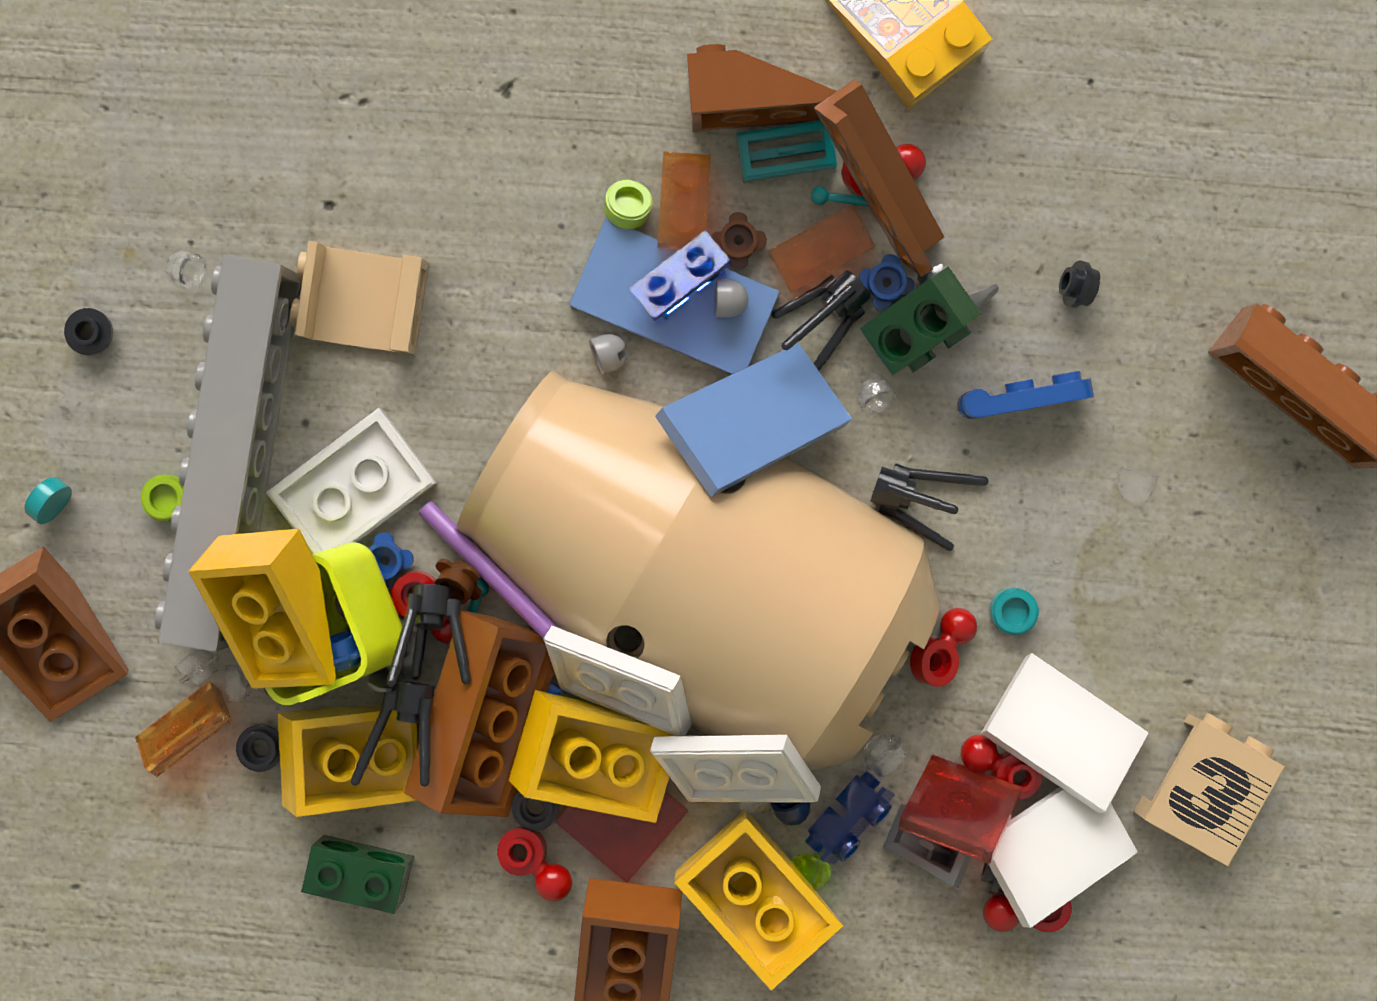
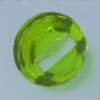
[792,853,831,891]

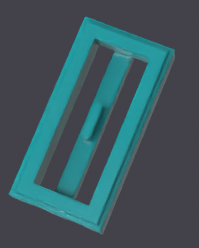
[736,120,837,183]

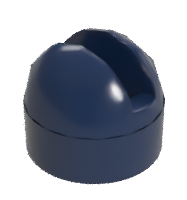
[770,802,810,826]

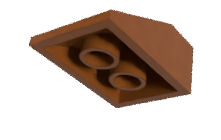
[687,44,837,132]
[0,546,129,722]
[574,878,682,1001]

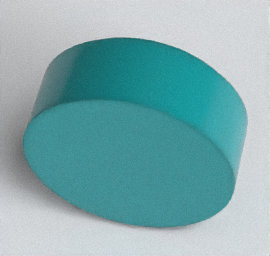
[24,477,72,525]
[989,587,1039,635]

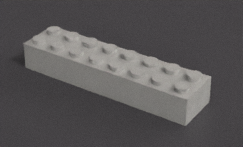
[155,255,302,652]

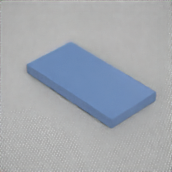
[569,218,780,375]
[655,343,852,497]

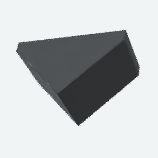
[883,804,977,888]

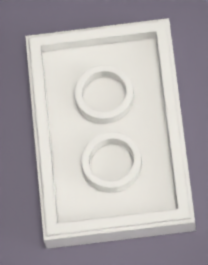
[266,408,437,554]
[544,626,692,736]
[981,653,1148,813]
[650,735,821,802]
[977,787,1138,928]

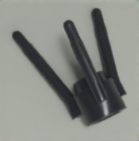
[772,270,871,371]
[870,463,989,551]
[387,584,471,687]
[350,681,435,787]

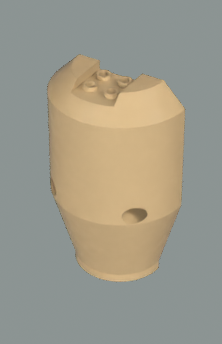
[456,371,940,772]

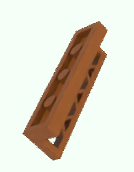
[814,79,945,277]

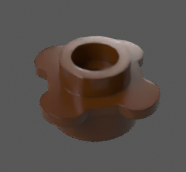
[710,212,767,269]
[435,559,482,605]

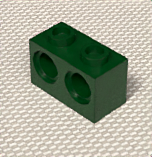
[860,266,981,376]
[301,835,414,914]

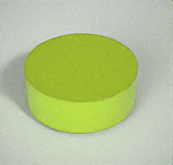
[604,180,653,229]
[141,474,184,521]

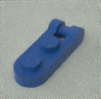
[957,371,1094,419]

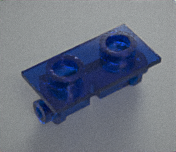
[629,230,732,323]
[805,770,896,865]

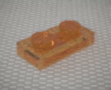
[657,151,711,251]
[768,205,875,293]
[135,681,232,777]

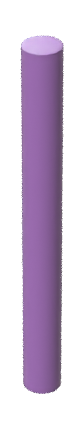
[419,501,559,639]

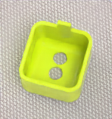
[265,542,402,705]

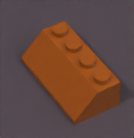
[1208,303,1377,469]
[404,611,554,817]

